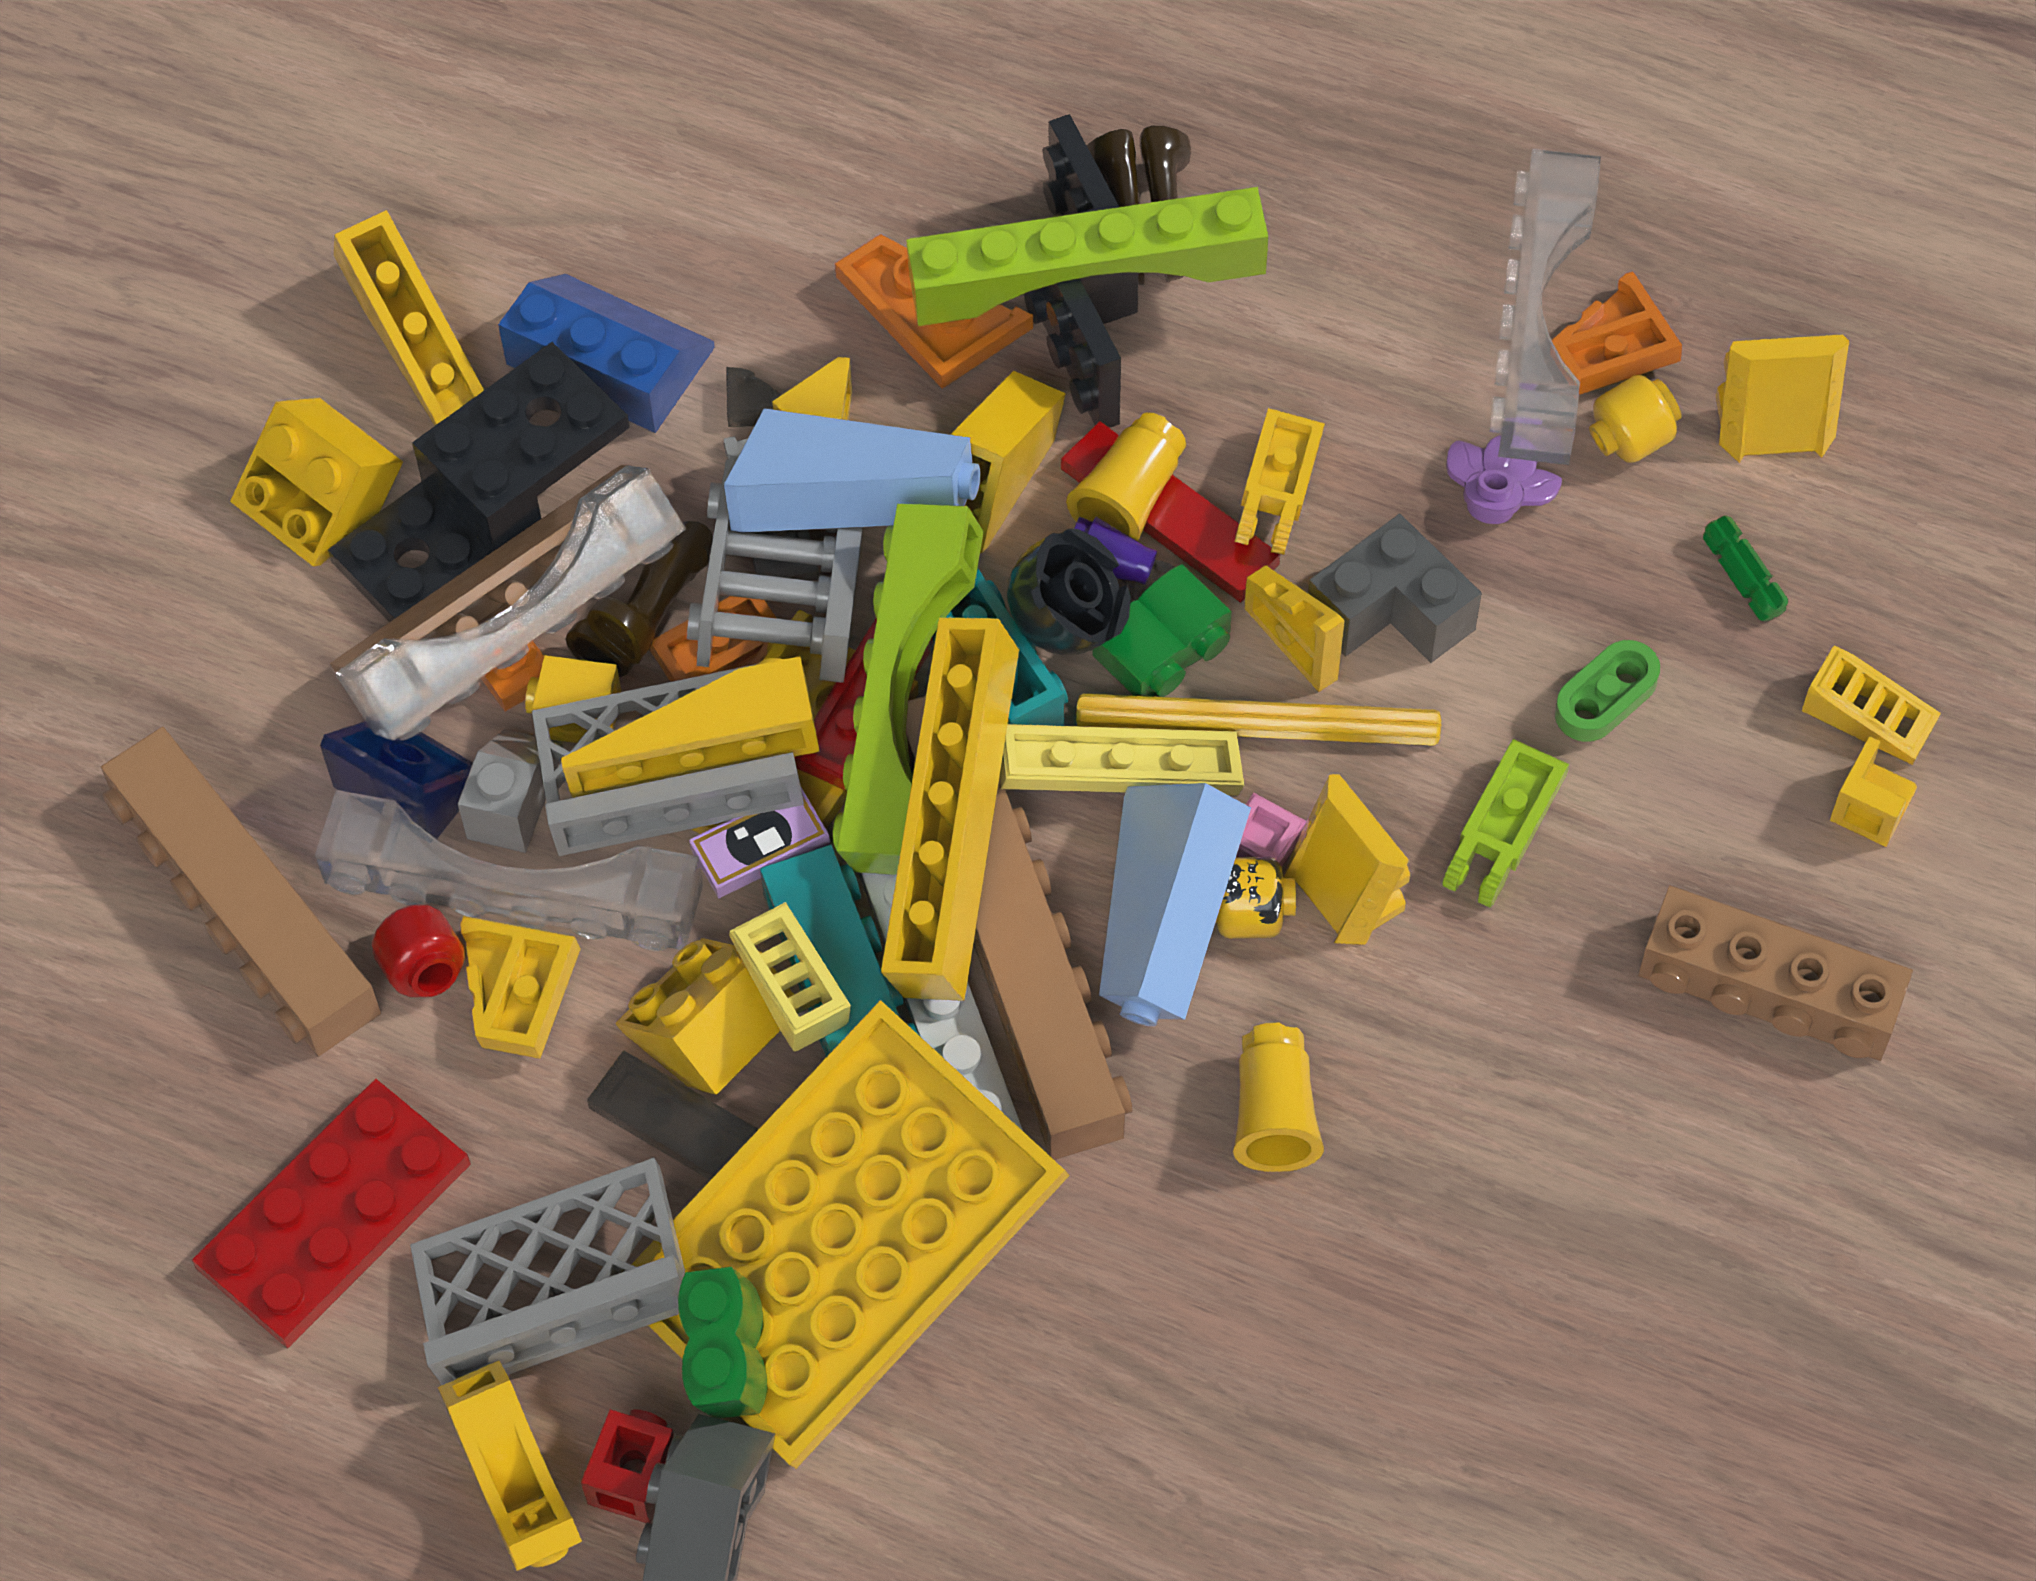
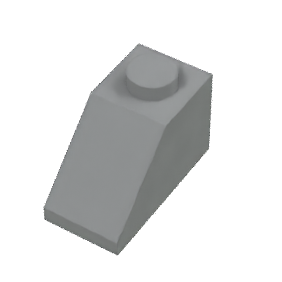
[458,729,564,853]

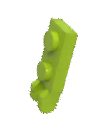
[1442,739,1569,908]

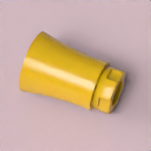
[1066,412,1186,542]
[1233,1022,1324,1172]

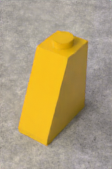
[951,370,1066,553]

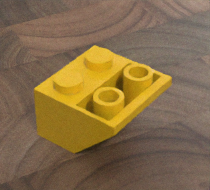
[230,397,403,567]
[615,938,794,1095]

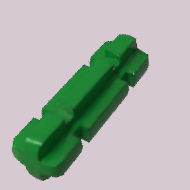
[1703,515,1788,622]

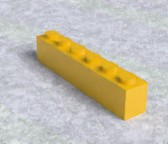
[881,618,1019,1001]

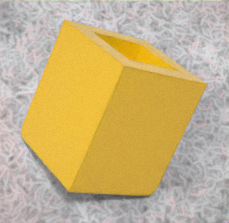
[1830,736,1917,847]

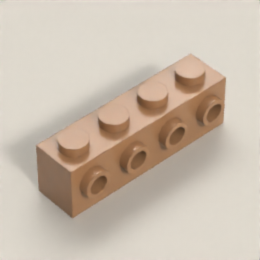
[1638,885,1913,1061]

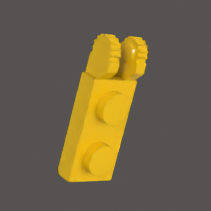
[1235,408,1325,555]

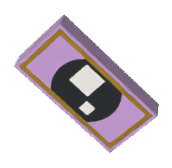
[689,787,830,899]

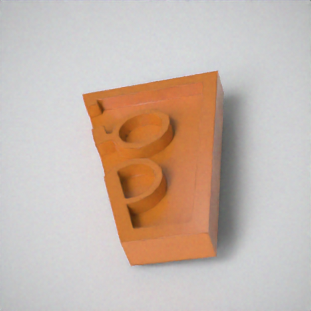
[835,234,1033,389]

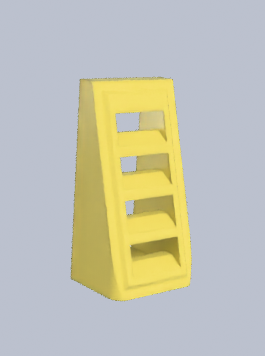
[729,902,851,1052]

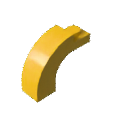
[437,1360,582,1571]

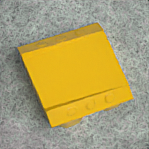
[1715,334,1849,463]
[1283,774,1410,945]

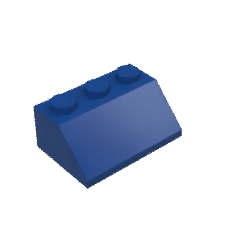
[498,274,715,433]

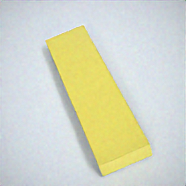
[1000,724,1244,796]

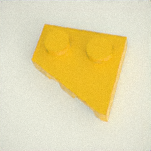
[1244,566,1345,692]
[460,916,581,1059]

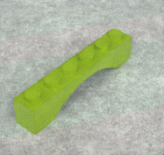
[906,187,1268,326]
[833,503,984,875]

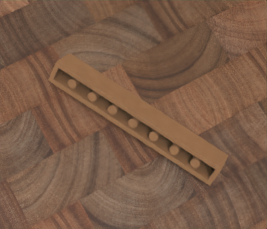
[906,696,1133,1160]

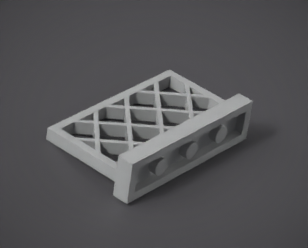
[532,664,804,856]
[410,1158,685,1385]

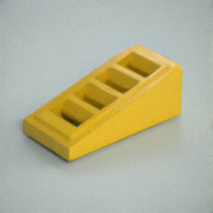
[1802,645,1941,765]

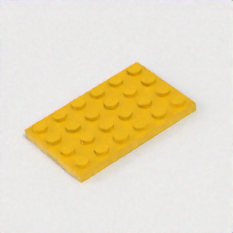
[631,1000,1070,1469]

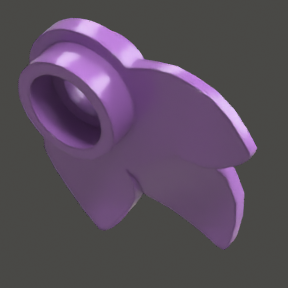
[1446,433,1562,524]

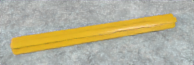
[1076,693,1441,746]

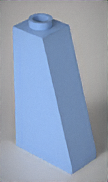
[724,408,980,532]
[1099,783,1251,1026]

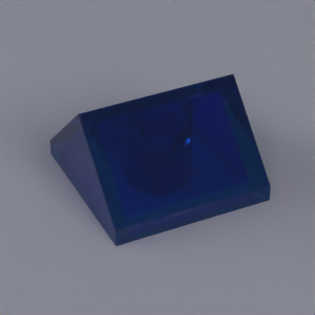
[320,715,473,846]

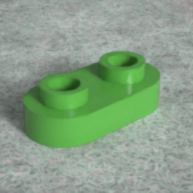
[1555,640,1660,742]

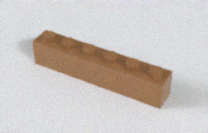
[330,465,676,722]
[100,726,381,1057]

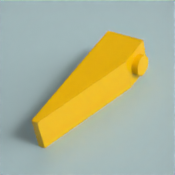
[333,210,484,426]
[561,656,820,798]

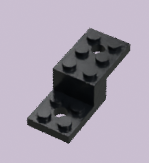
[1024,114,1139,428]
[328,342,630,622]

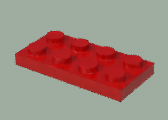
[192,1078,471,1349]

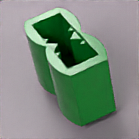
[1092,564,1232,697]
[678,1267,767,1419]

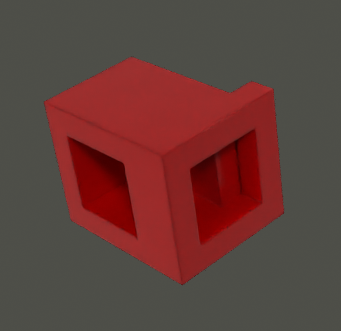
[581,1409,674,1523]

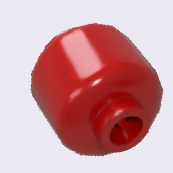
[372,904,465,998]

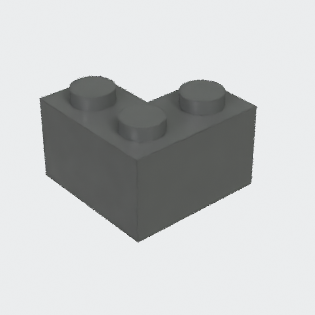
[1308,513,1482,663]
[636,1414,775,1581]

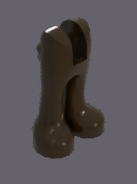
[1087,125,1191,285]
[565,521,713,677]

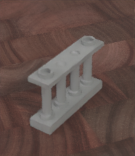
[687,460,863,683]

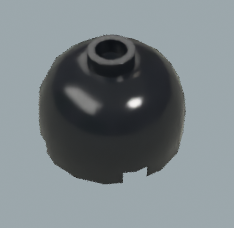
[1007,529,1131,655]

